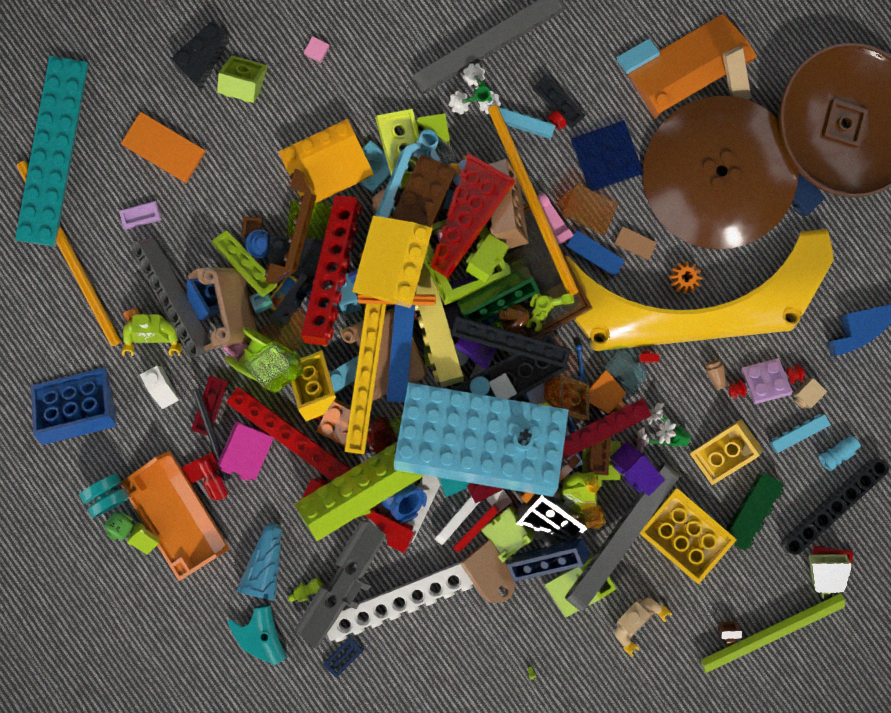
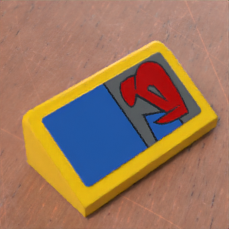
[271,275,297,311]

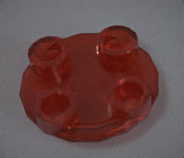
[368,417,394,453]

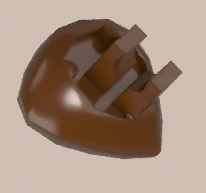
[499,303,530,333]

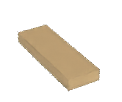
[723,46,751,99]

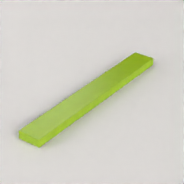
[701,594,845,673]

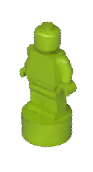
[288,577,324,602]

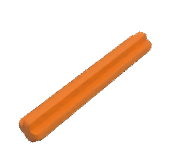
[358,294,436,306]

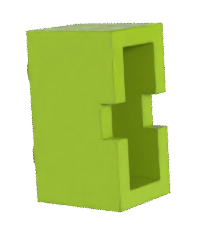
[466,234,509,283]

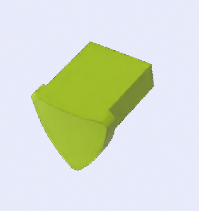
[127,523,160,555]

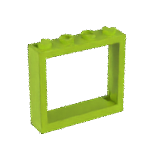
[424,219,511,305]

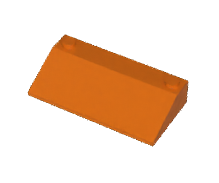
[628,14,757,119]
[120,451,230,581]

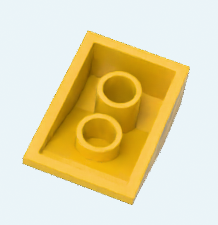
[690,419,764,485]

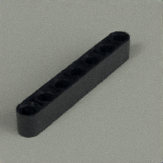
[781,459,889,555]

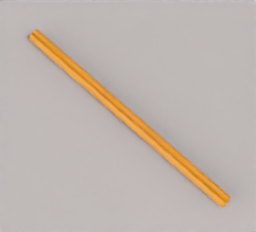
[488,105,578,296]
[17,161,121,346]

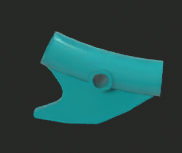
[227,605,287,666]

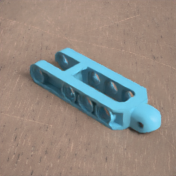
[375,129,441,218]

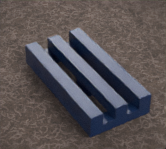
[323,636,364,678]

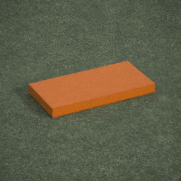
[121,112,206,184]

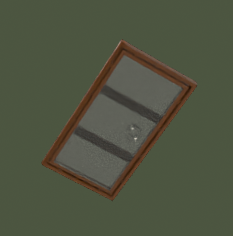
[477,203,593,339]

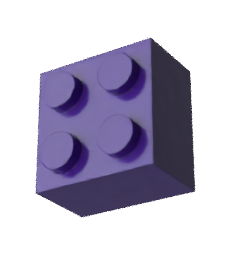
[610,442,665,496]

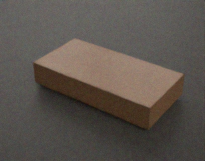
[614,227,657,260]

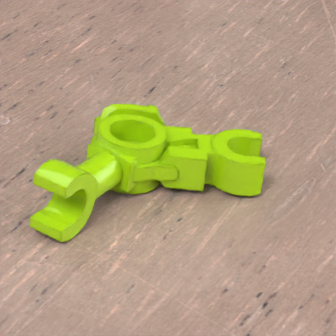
[526,293,574,332]

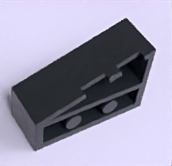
[514,494,587,541]

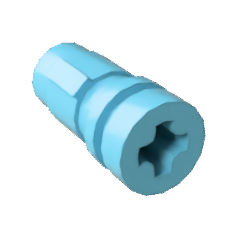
[819,435,861,471]

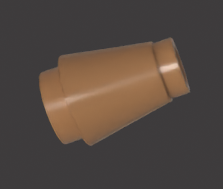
[705,360,727,390]

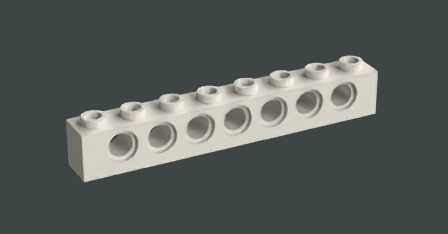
[327,561,473,642]

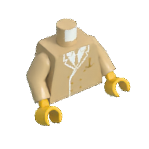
[614,598,672,657]

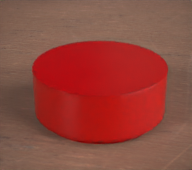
[549,111,567,130]

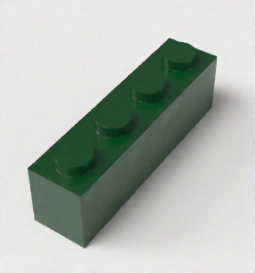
[457,266,540,323]
[725,472,784,551]

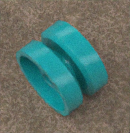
[79,473,131,519]

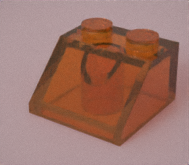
[544,375,590,422]

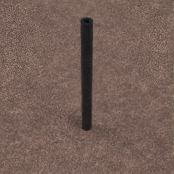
[193,388,231,481]

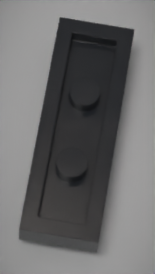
[532,75,586,130]
[268,273,314,329]

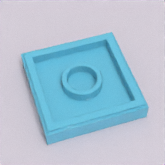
[361,140,391,193]

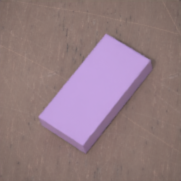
[119,201,162,230]

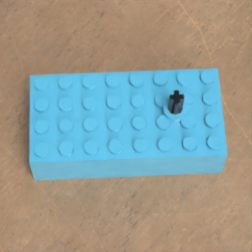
[394,383,569,497]

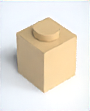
[792,378,827,408]

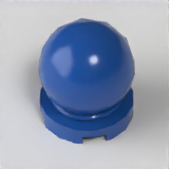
[381,482,427,522]

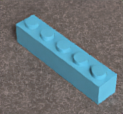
[499,107,555,139]
[769,413,831,453]

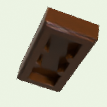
[589,437,611,476]

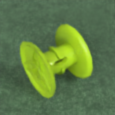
[224,326,285,383]

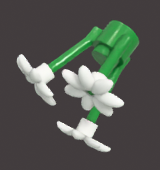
[636,403,691,453]

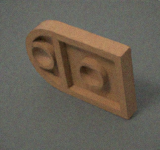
[460,540,515,603]

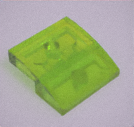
[287,200,331,239]

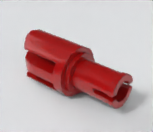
[197,458,228,501]

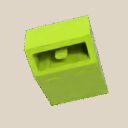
[544,553,617,618]

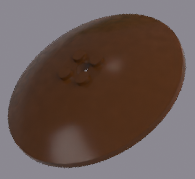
[779,43,891,198]
[643,96,799,250]

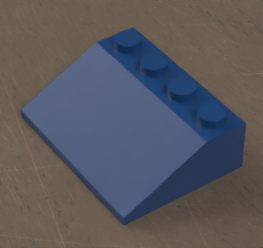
[31,367,117,445]

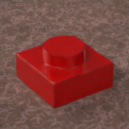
[637,350,659,363]

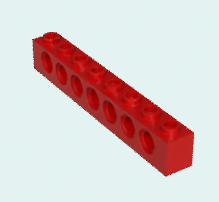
[301,195,362,346]
[226,387,351,481]

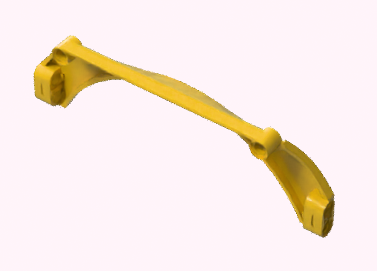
[541,229,834,351]

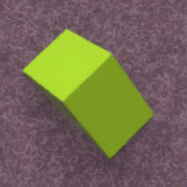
[417,113,450,147]

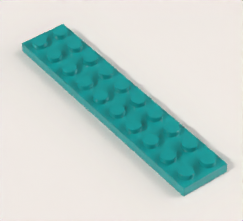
[15,56,89,247]

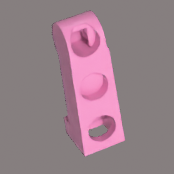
[537,192,573,245]

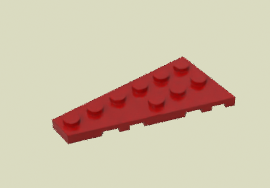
[430,153,515,279]

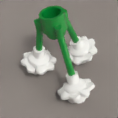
[448,63,501,115]

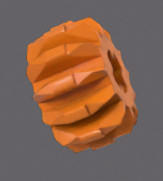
[669,261,702,294]

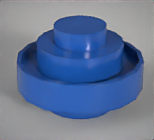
[245,230,270,258]

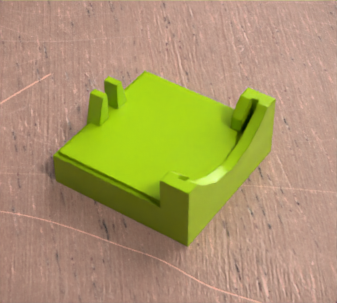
[481,506,535,563]

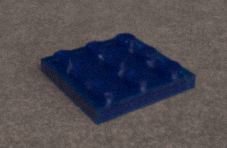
[570,120,644,193]

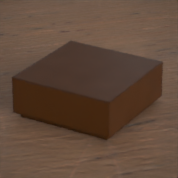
[242,216,263,236]

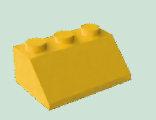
[287,350,336,421]

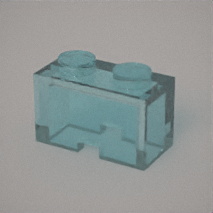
[602,350,649,393]

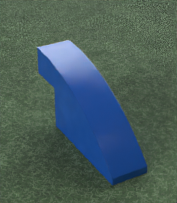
[827,304,891,357]

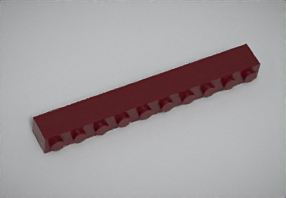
[466,398,652,504]

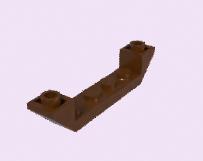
[265,169,317,284]

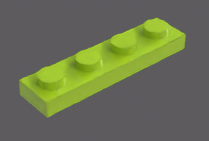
[212,230,278,298]

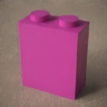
[217,421,274,481]

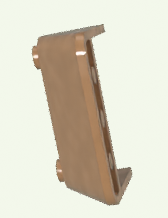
[188,267,257,351]
[339,308,427,401]

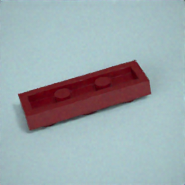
[191,376,229,436]

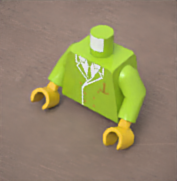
[122,314,182,357]
[553,472,604,530]

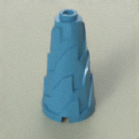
[236,522,282,601]

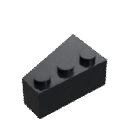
[171,20,230,91]

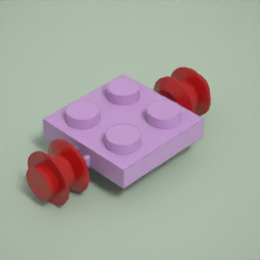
[727,358,806,404]

